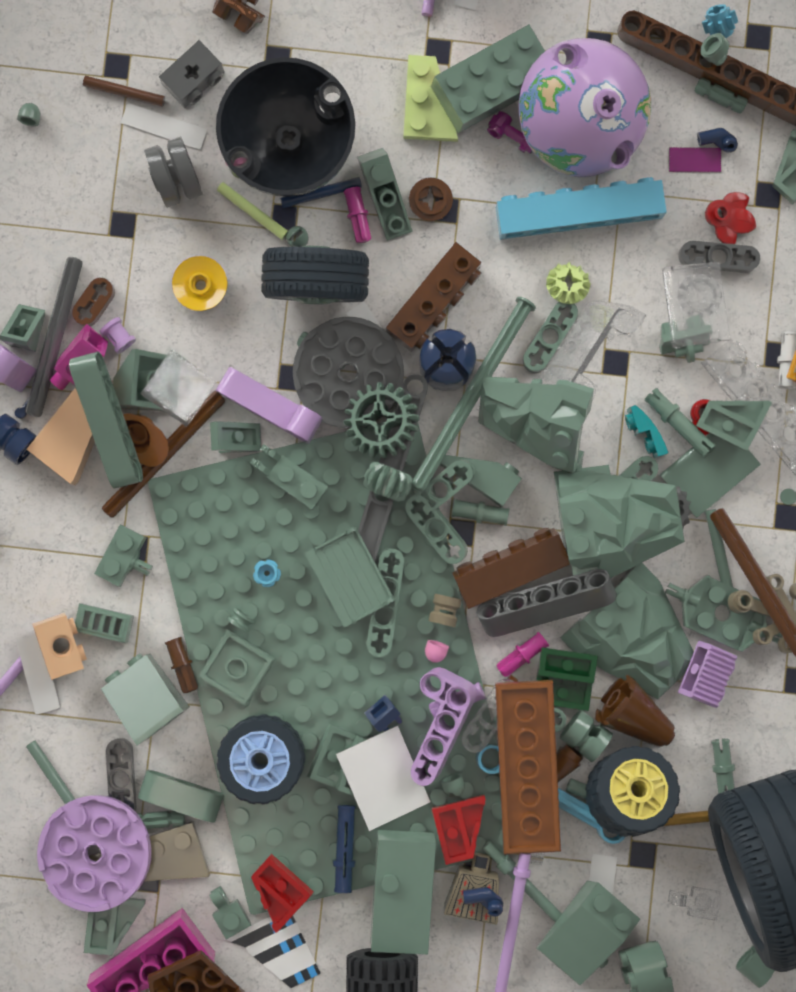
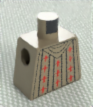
[444,852,499,925]

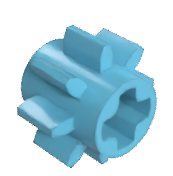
[702,4,738,38]

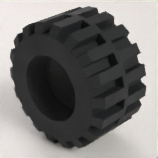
[346,948,418,992]

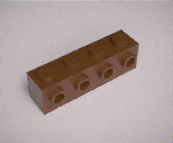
[386,242,482,352]
[452,528,570,609]

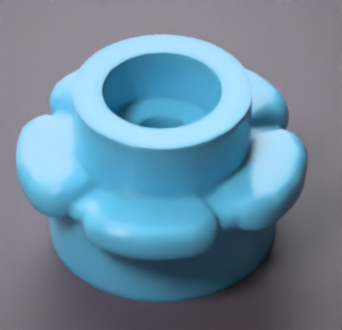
[253,560,281,587]

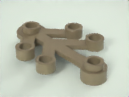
[728,574,796,653]

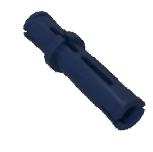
[333,805,356,893]

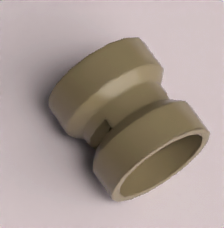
[428,594,462,627]

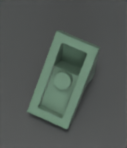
[210,421,261,453]

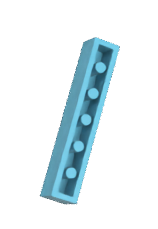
[495,177,667,240]

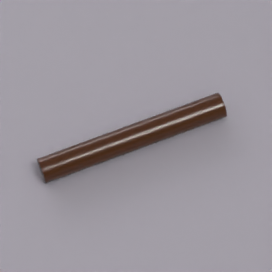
[83,75,165,107]

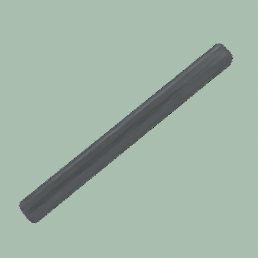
[26,257,83,417]

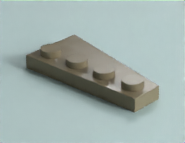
[89,821,210,881]

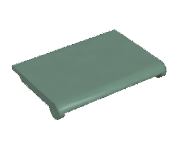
[660,433,761,518]
[305,526,395,628]

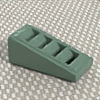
[75,603,134,643]

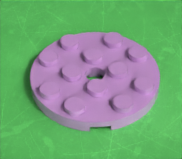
[37,795,151,912]

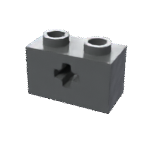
[159,40,224,108]

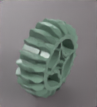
[344,382,420,458]

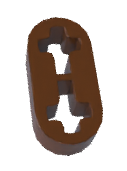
[72,278,115,326]

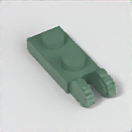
[250,444,329,510]

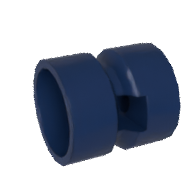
[0,413,37,465]

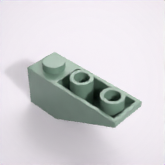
[357,147,413,241]

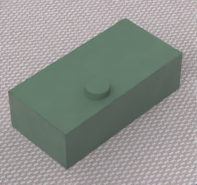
[370,830,436,955]

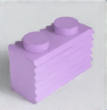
[678,640,737,708]

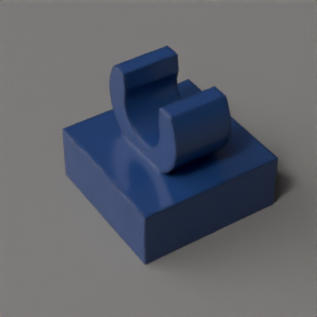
[364,695,402,733]

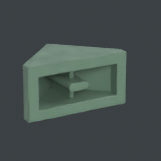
[0,304,45,352]

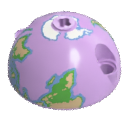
[519,38,651,177]

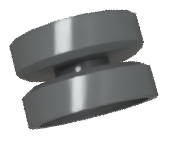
[144,136,203,208]

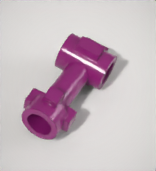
[487,111,532,154]

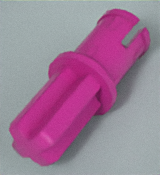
[344,187,371,243]
[496,632,549,677]

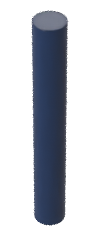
[280,177,362,208]

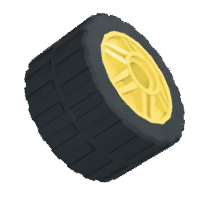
[585,746,680,837]

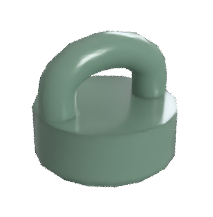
[700,33,730,66]

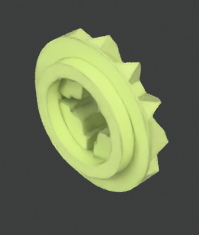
[546,262,591,304]

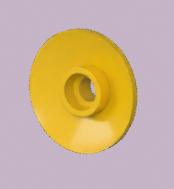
[172,256,228,311]

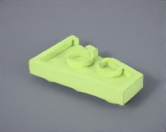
[403,55,458,142]

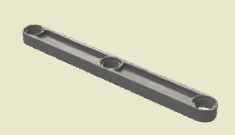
[358,374,428,562]

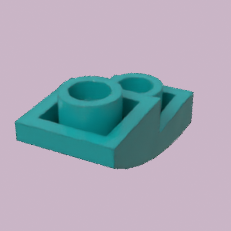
[625,405,669,459]

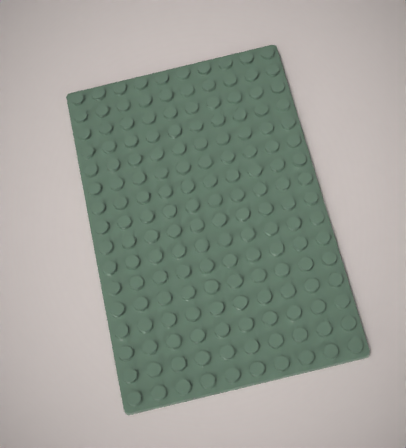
[148,422,504,915]

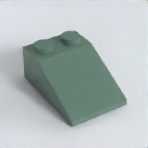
[537,880,640,985]

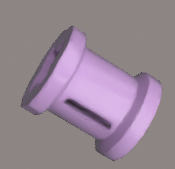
[100,317,136,354]

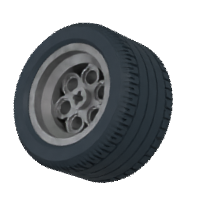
[708,770,796,972]

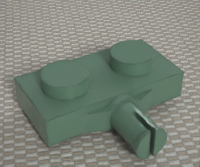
[94,524,153,587]

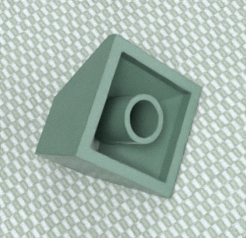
[113,349,180,412]

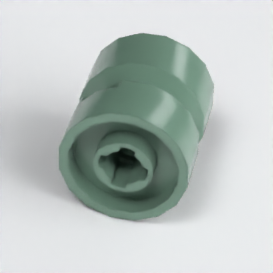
[560,709,613,762]

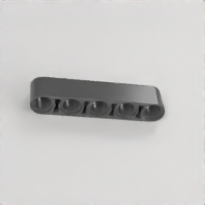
[476,569,617,637]

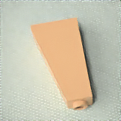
[26,380,113,486]

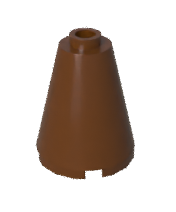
[595,675,675,748]

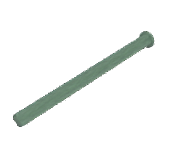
[411,296,536,491]

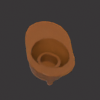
[123,413,169,467]

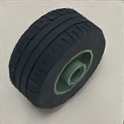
[261,246,369,305]

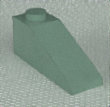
[440,455,522,507]

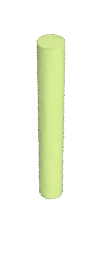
[217,182,288,240]

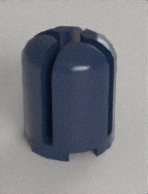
[419,329,477,391]

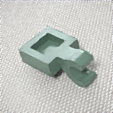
[209,886,251,940]

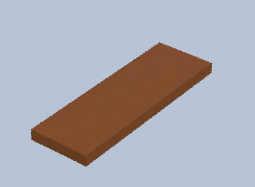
[495,680,561,854]

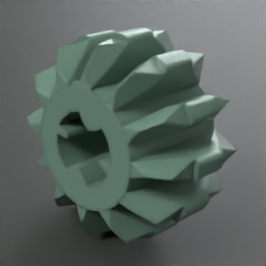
[363,462,413,501]

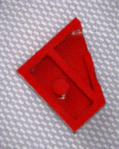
[432,795,486,865]
[251,853,314,933]

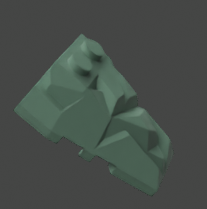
[478,377,594,473]
[559,470,685,579]
[560,563,694,699]

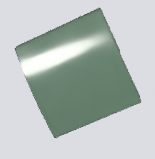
[307,723,368,796]

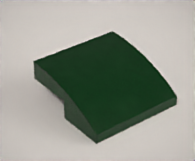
[536,647,598,711]

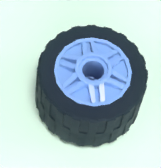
[216,714,305,805]

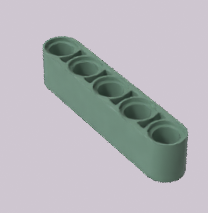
[69,352,143,489]

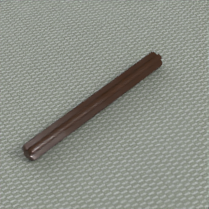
[102,391,225,518]
[710,508,796,657]

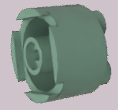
[618,940,674,992]

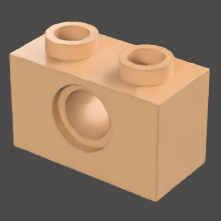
[32,613,87,680]

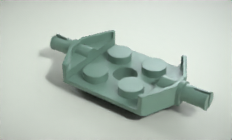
[665,575,783,652]

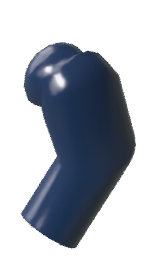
[697,128,738,153]
[463,887,504,917]

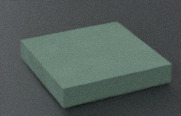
[198,629,276,707]

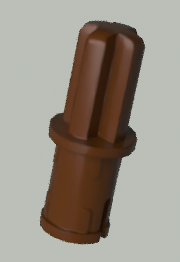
[165,637,198,694]

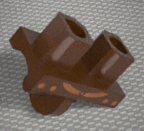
[212,0,265,34]

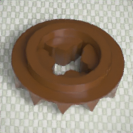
[409,177,453,222]

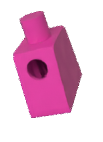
[50,324,108,390]

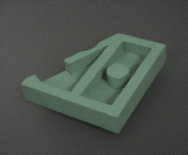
[83,898,146,956]

